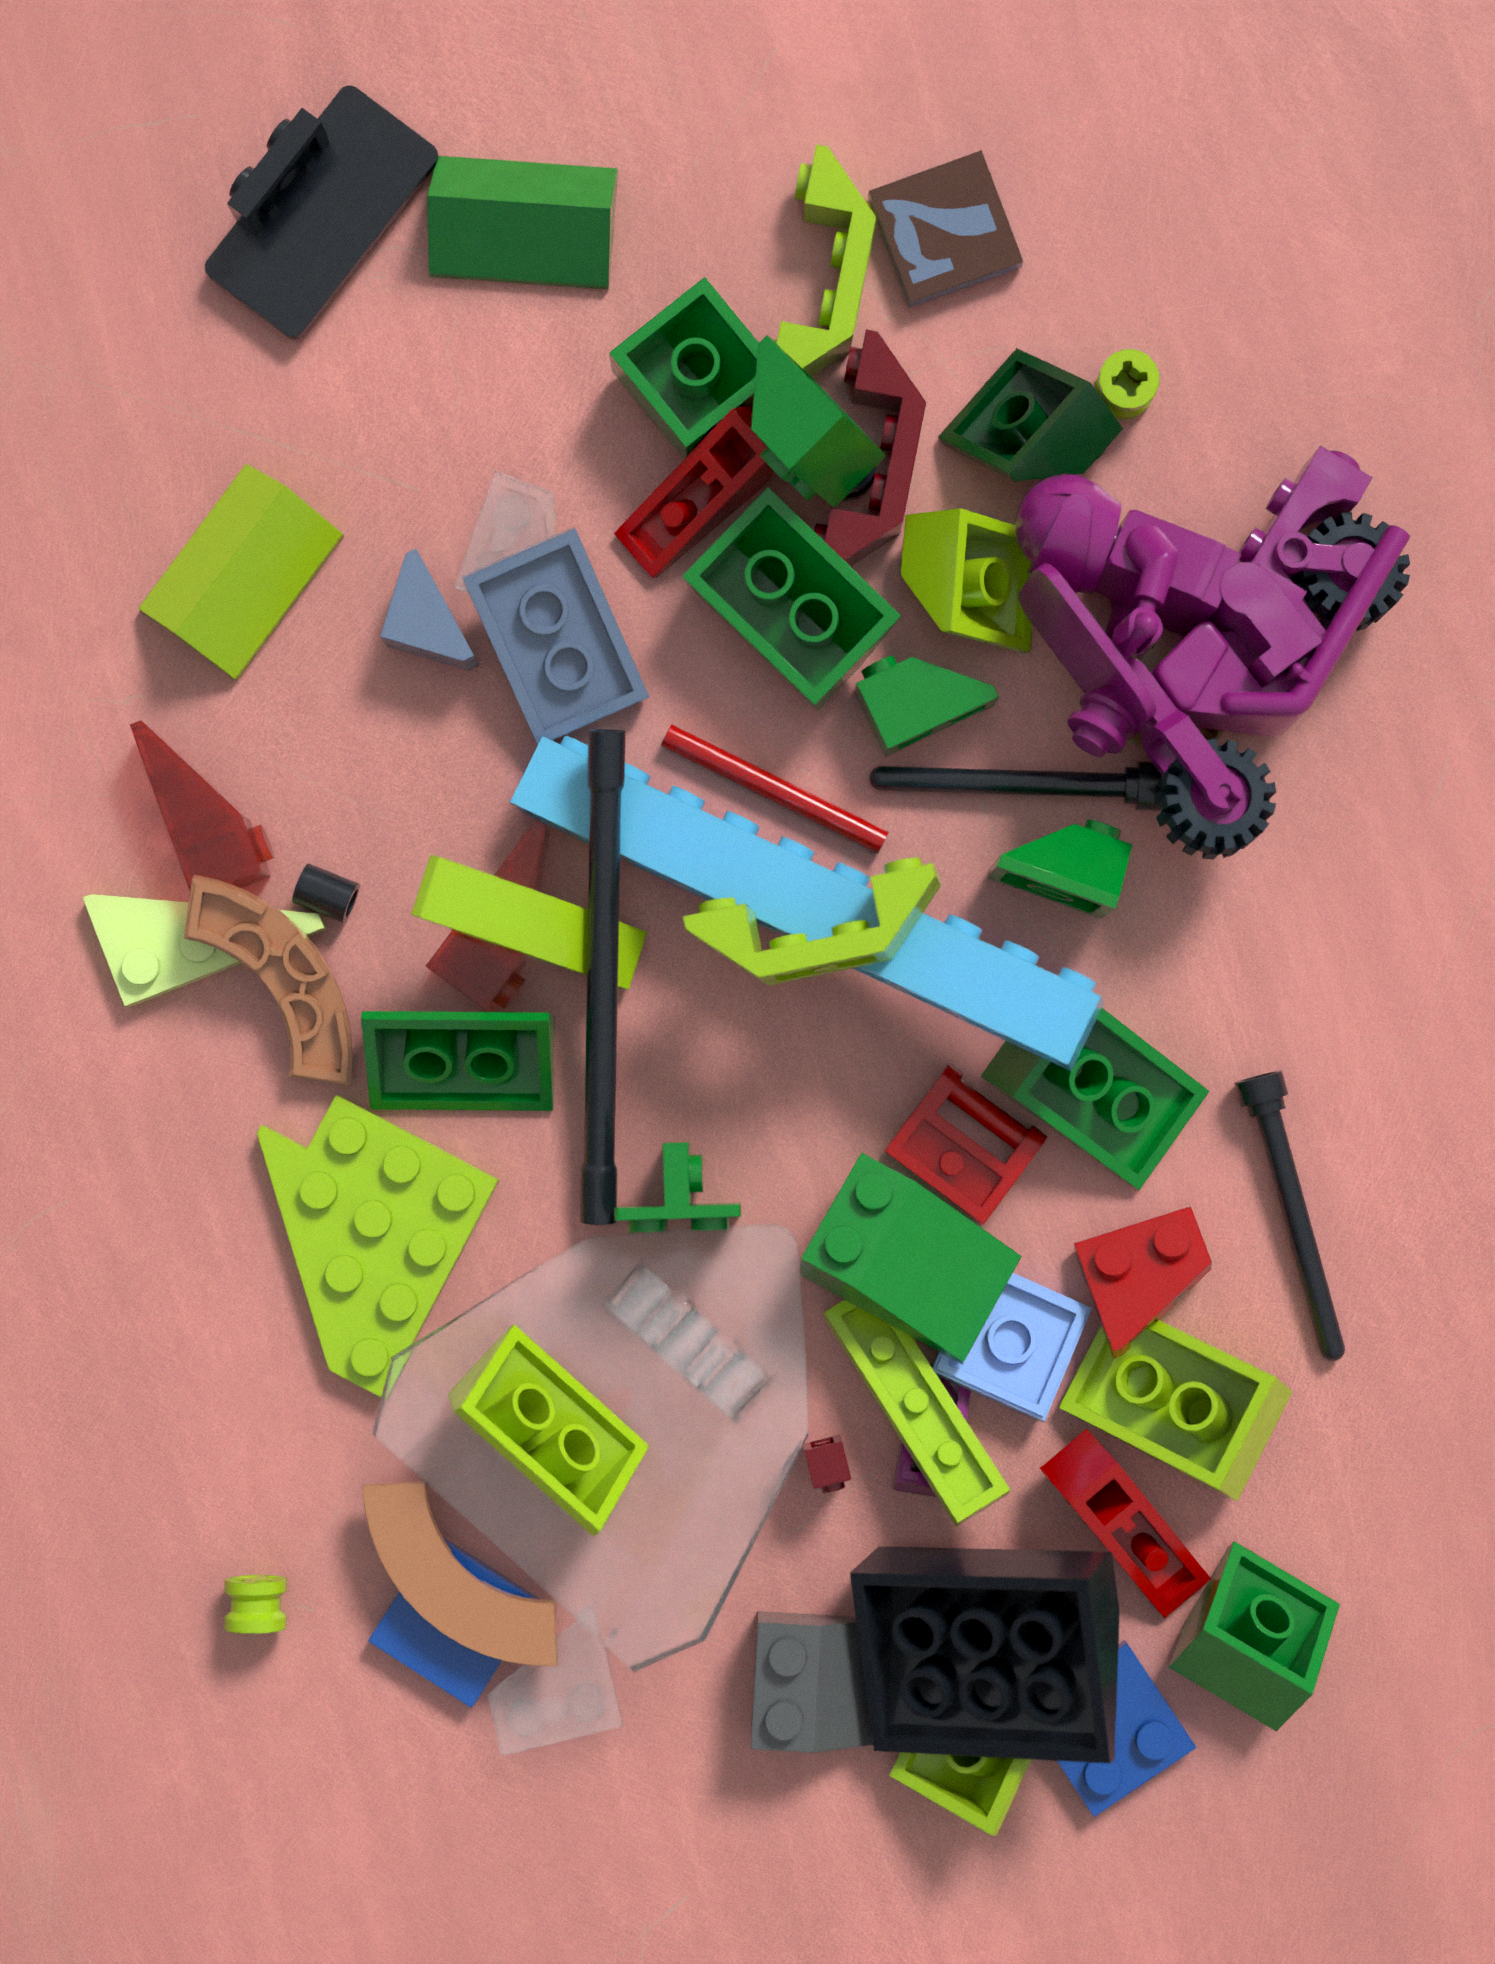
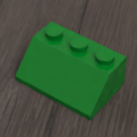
[682,487,901,711]

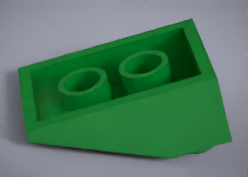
[980,1008,1209,1190]
[800,1152,1022,1365]

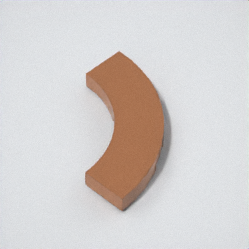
[184,874,353,1086]
[362,1481,558,1666]

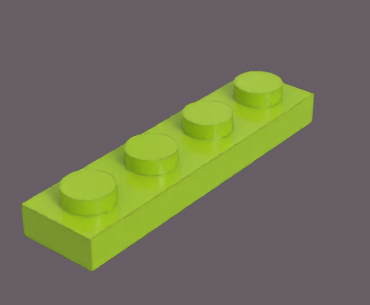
[823,1300,1010,1527]

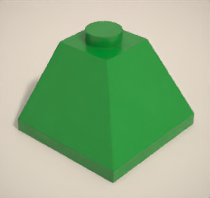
[987,819,1133,919]

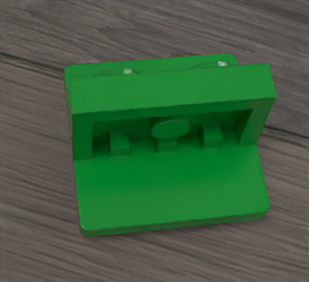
[614,1142,741,1232]

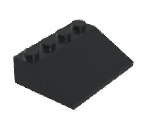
[850,1547,1120,1764]

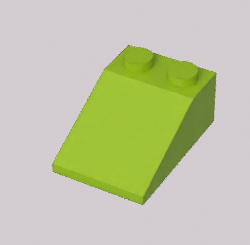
[1059,1320,1293,1502]

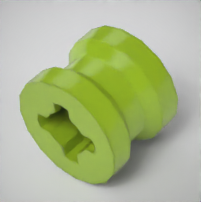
[1094,349,1160,420]
[224,1575,287,1634]

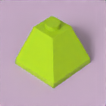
[901,508,1033,653]

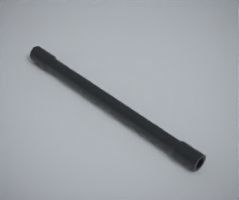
[580,729,626,1225]

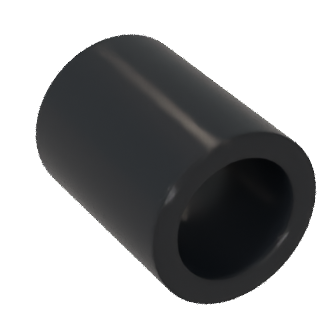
[292,863,360,923]

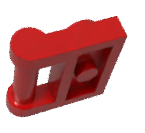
[884,1063,1048,1225]

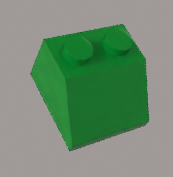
[609,277,759,459]
[751,335,886,508]
[1169,1541,1340,1732]

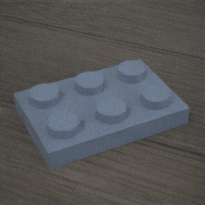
[462,527,649,745]

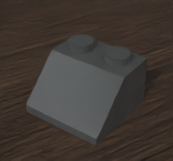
[751,1611,873,1753]

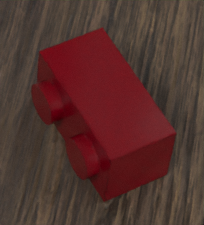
[803,1435,852,1493]

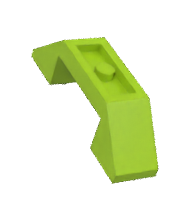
[772,144,876,377]
[683,858,941,986]

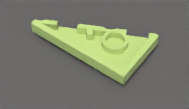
[82,894,327,1008]

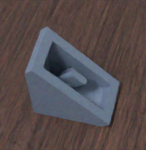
[380,549,479,671]

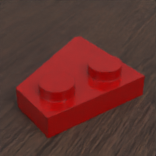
[1074,1206,1212,1359]

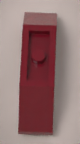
[814,329,926,566]

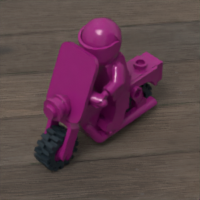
[1015,445,1410,860]

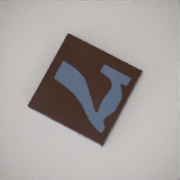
[868,150,1024,308]

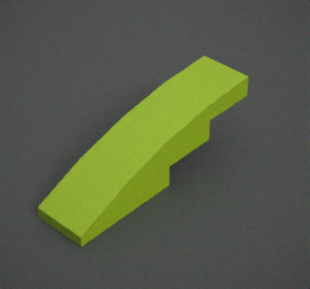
[411,854,647,990]

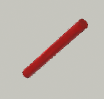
[661,724,889,853]

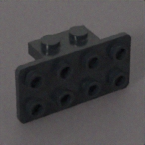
[205,85,439,340]

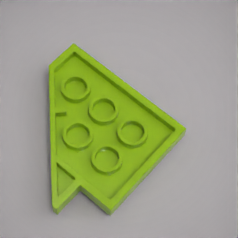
[257,1095,500,1399]

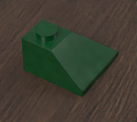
[938,348,1123,482]

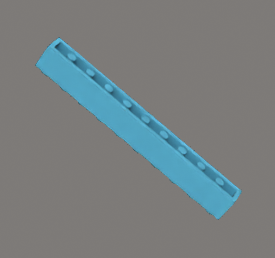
[510,736,1104,1071]

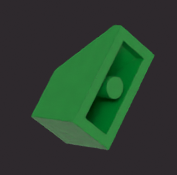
[854,655,999,757]

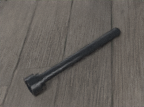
[869,761,1162,811]
[1234,1070,1345,1361]

